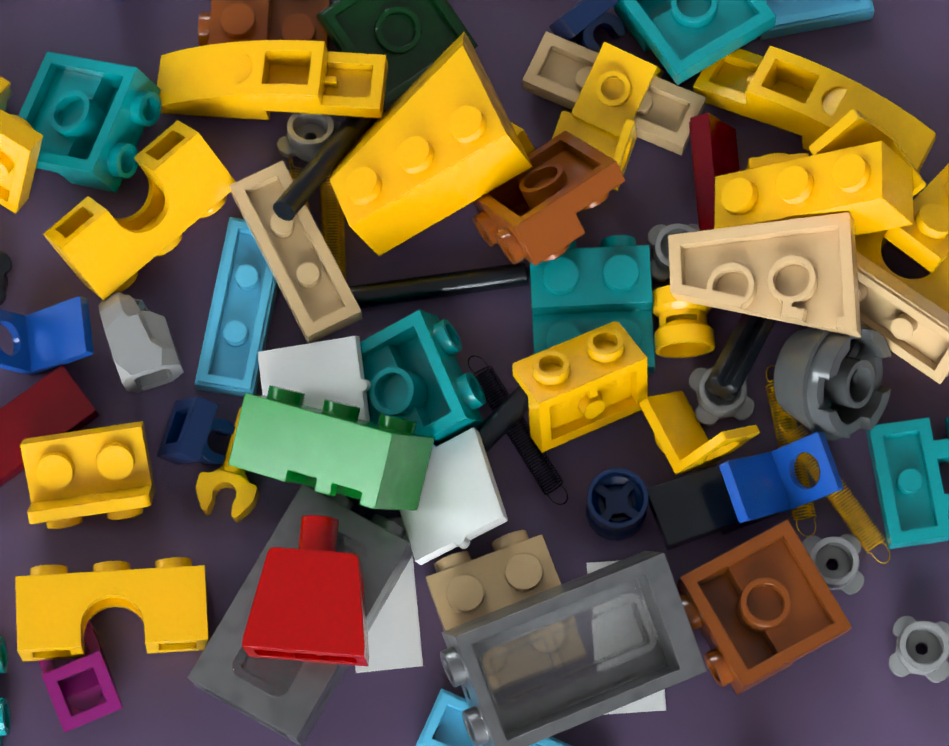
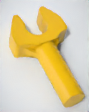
[196,407,260,523]

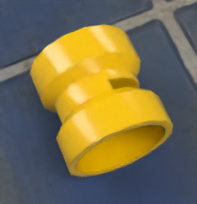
[652,285,715,358]

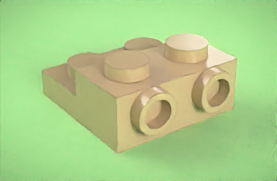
[426,530,586,693]

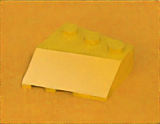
[330,32,532,256]

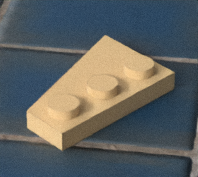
[668,212,861,338]

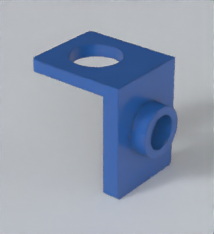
[0,296,94,376]
[719,431,843,523]

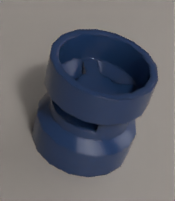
[586,468,649,541]

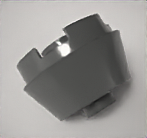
[774,324,891,440]

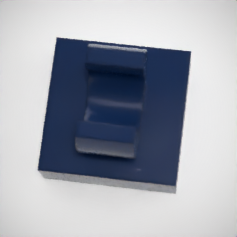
[549,0,625,53]
[156,396,235,465]

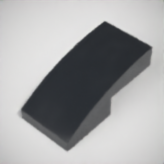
[647,465,779,551]

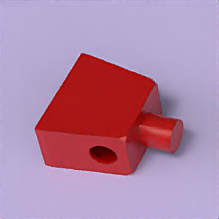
[242,515,369,666]

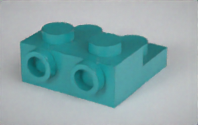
[614,0,776,85]
[18,51,161,193]
[530,235,655,374]
[360,310,486,446]

